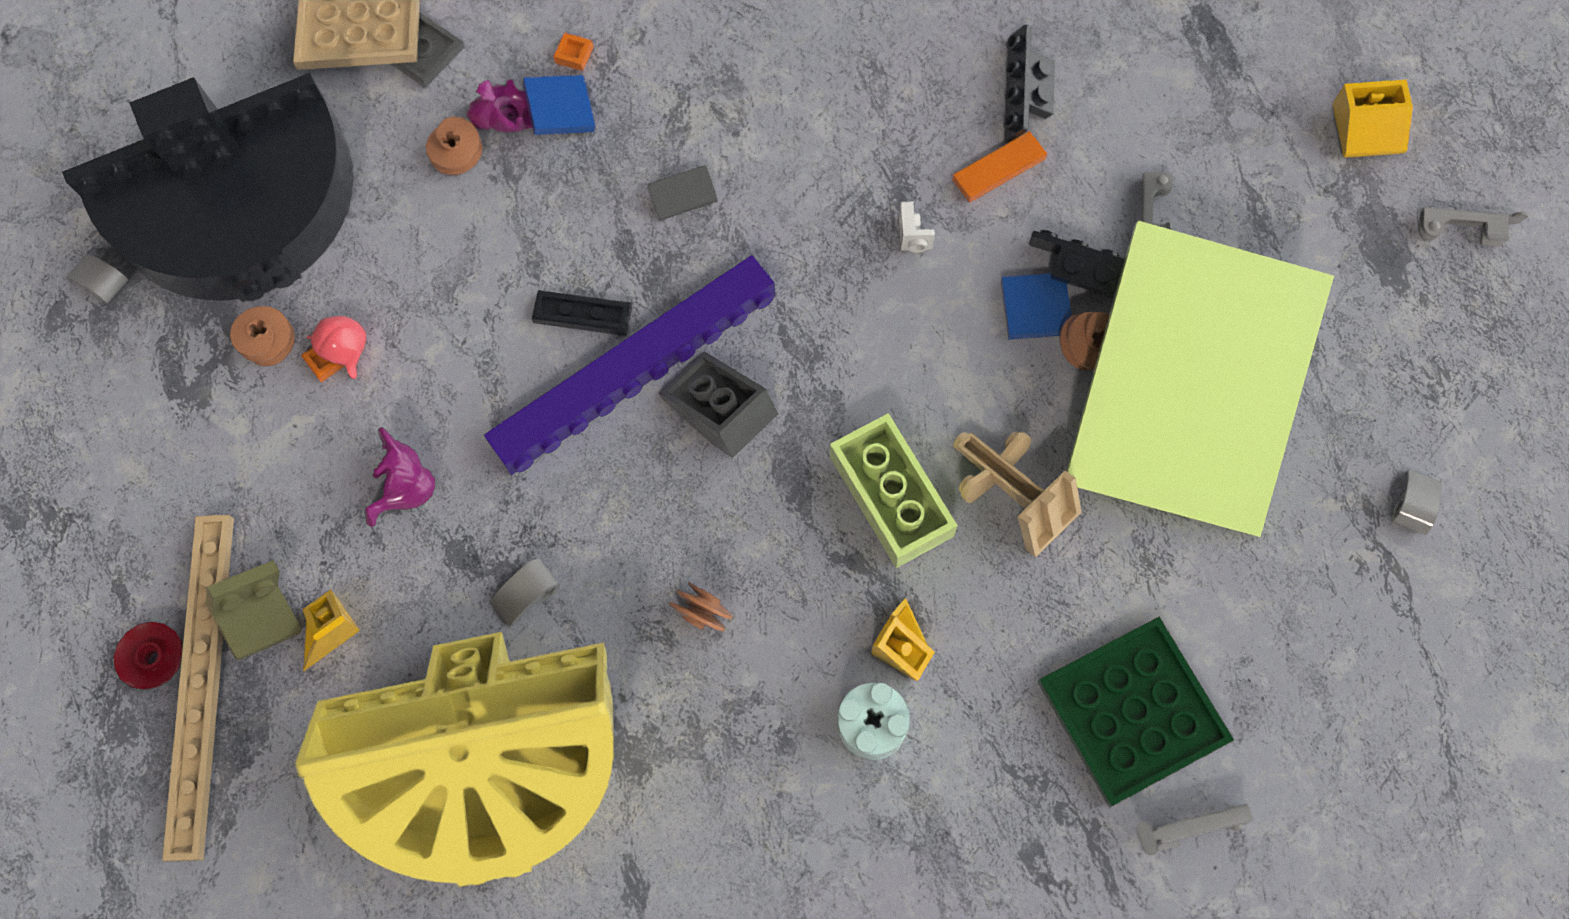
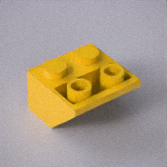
[1332,79,1413,158]

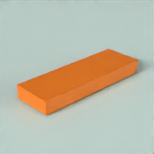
[952,131,1047,203]

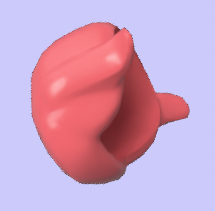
[306,316,367,379]

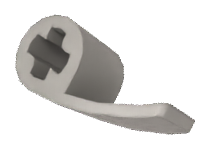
[66,254,128,304]
[1391,469,1442,535]
[491,558,561,626]

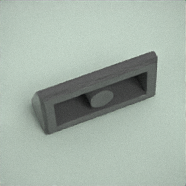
[648,165,718,221]

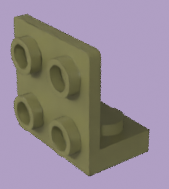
[206,560,301,661]

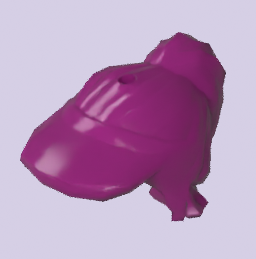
[466,79,532,133]
[364,427,435,527]

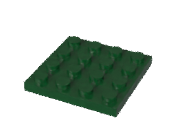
[1037,617,1234,808]

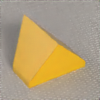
[302,589,360,672]
[871,598,935,681]

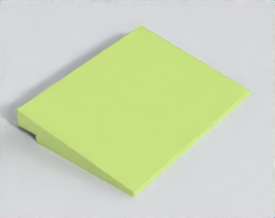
[1066,221,1334,537]

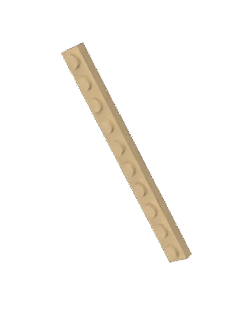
[162,515,234,862]

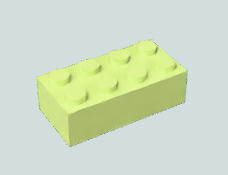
[830,413,958,568]

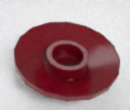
[114,621,183,690]

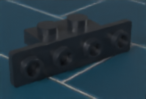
[1004,24,1055,143]
[1029,230,1125,298]

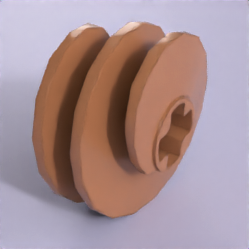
[426,117,482,175]
[230,306,295,366]
[1060,312,1109,371]
[669,582,734,632]

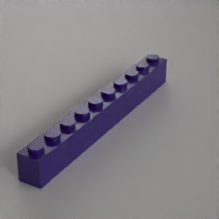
[484,255,775,475]

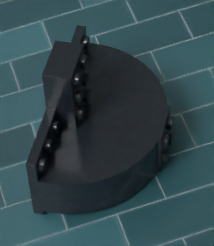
[62,73,353,302]

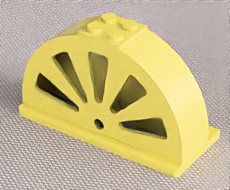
[295,632,613,887]

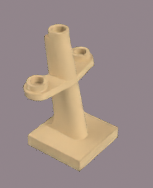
[954,431,1082,557]

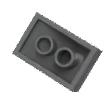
[658,351,778,458]

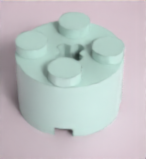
[838,683,910,760]

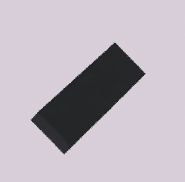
[531,290,632,336]

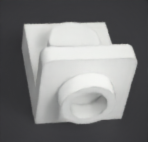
[898,202,935,253]

